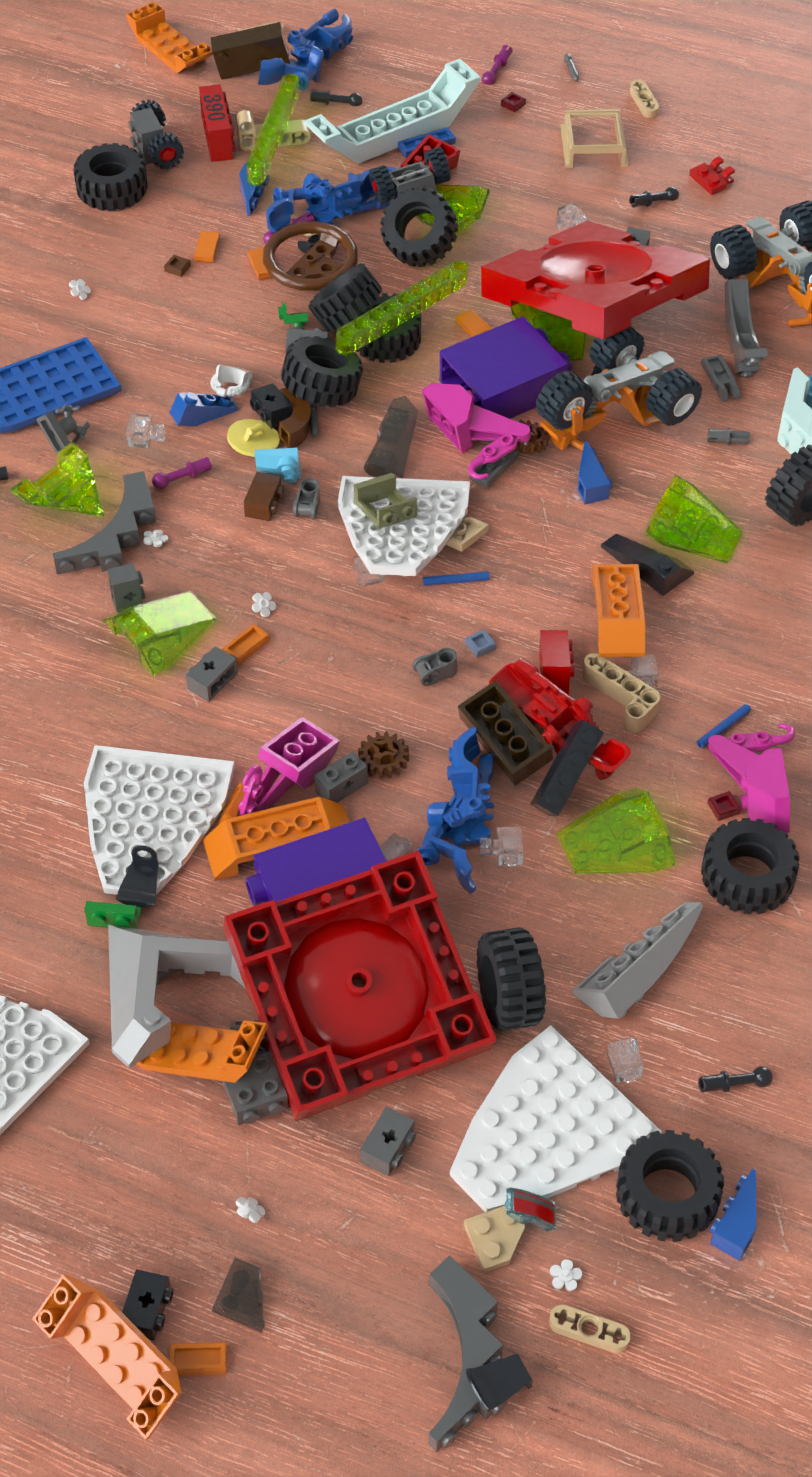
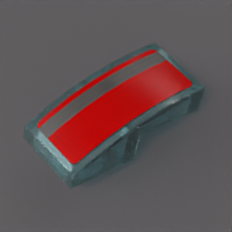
[505,1187,556,1232]

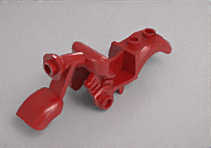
[489,658,631,780]

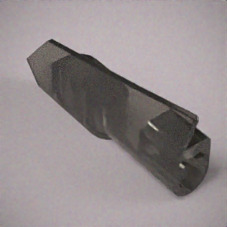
[364,396,418,478]

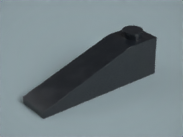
[601,534,694,596]

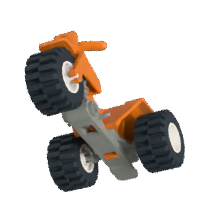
[710,200,812,327]
[536,327,702,451]

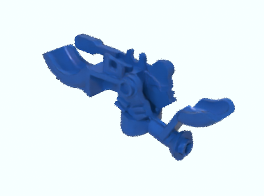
[258,9,354,91]
[266,167,398,232]
[416,726,495,894]

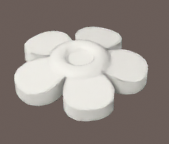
[69,279,91,300]
[143,530,168,547]
[252,592,276,617]
[236,1197,265,1223]
[550,1260,582,1291]

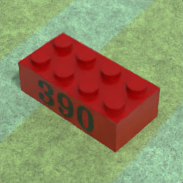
[199,84,236,162]

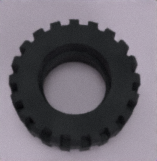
[73,143,148,211]
[380,187,458,267]
[281,336,363,407]
[701,818,800,914]
[477,927,546,1031]
[616,1130,724,1242]

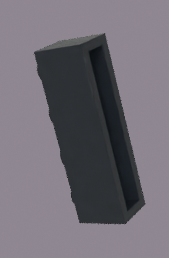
[530,720,604,816]

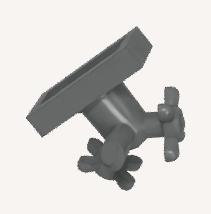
[36,405,90,456]

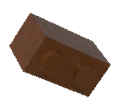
[244,472,284,521]

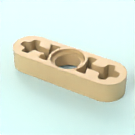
[630,80,659,118]
[549,1305,631,1353]

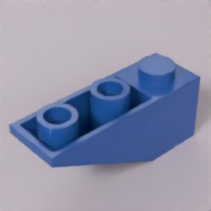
[239,163,269,216]
[169,392,239,426]
[577,441,612,504]
[709,1168,756,1261]

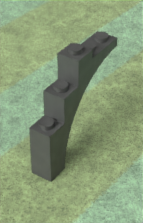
[724,279,768,377]
[53,471,156,574]
[428,1255,507,1452]

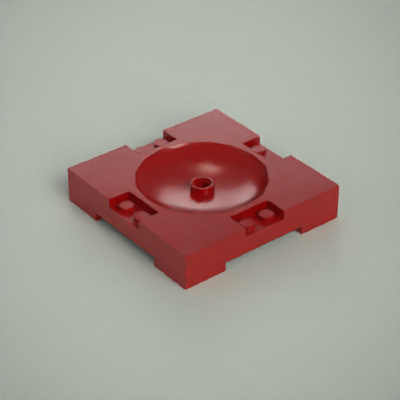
[481,220,710,340]
[223,850,497,1122]

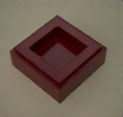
[501,92,526,113]
[707,791,741,821]

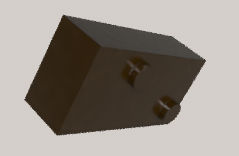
[211,22,290,79]
[457,680,553,786]

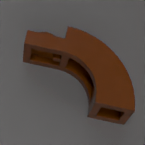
[279,387,311,448]

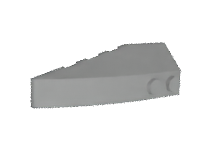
[572,902,703,1019]

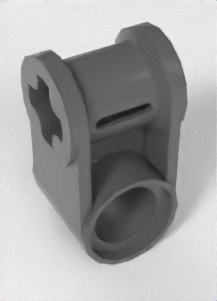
[293,478,320,519]
[412,648,457,686]

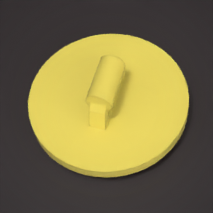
[227,419,280,457]

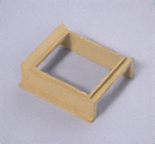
[560,109,628,168]

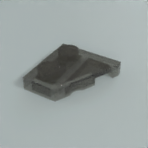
[212,1257,265,1333]

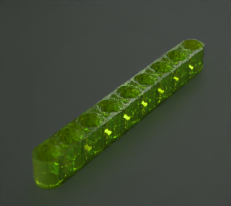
[246,74,300,186]
[335,260,469,355]

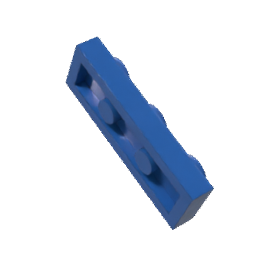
[398,127,456,158]

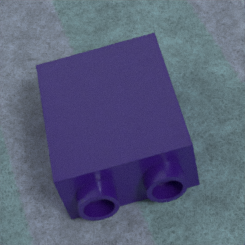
[439,316,572,419]
[245,817,386,906]

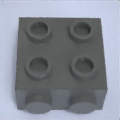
[221,1051,289,1125]

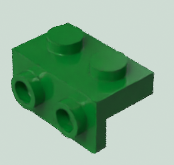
[278,302,308,327]
[84,901,142,929]

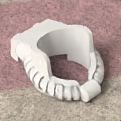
[210,364,253,397]

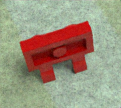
[689,156,735,195]

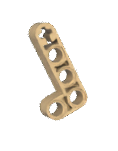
[236,110,311,151]
[583,653,661,733]

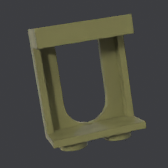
[354,473,417,529]

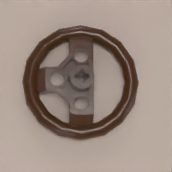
[263,221,358,291]

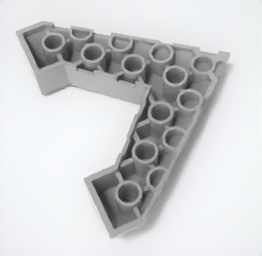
[108,925,246,1068]

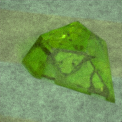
[10,442,104,517]

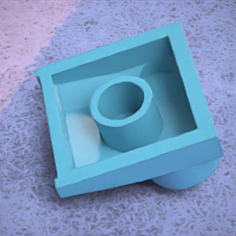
[255,448,302,484]

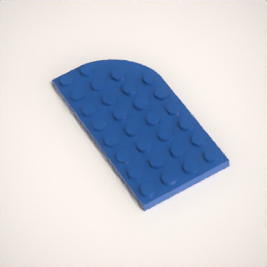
[0,337,122,433]

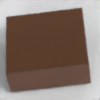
[164,255,191,277]

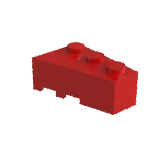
[400,134,460,171]
[539,630,575,695]

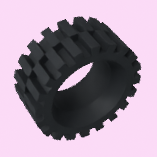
[308,263,382,332]
[351,293,421,363]
[765,445,812,526]

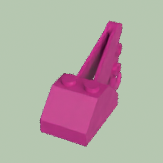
[422,383,531,480]
[238,717,340,816]
[708,724,795,833]

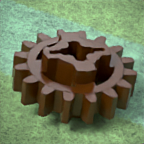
[514,420,549,454]
[358,731,409,779]

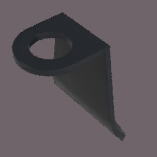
[116,845,159,908]
[466,1354,533,1412]

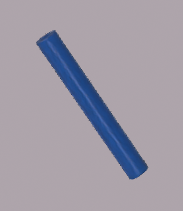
[423,571,489,586]
[696,704,751,748]

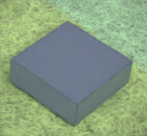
[465,630,496,658]

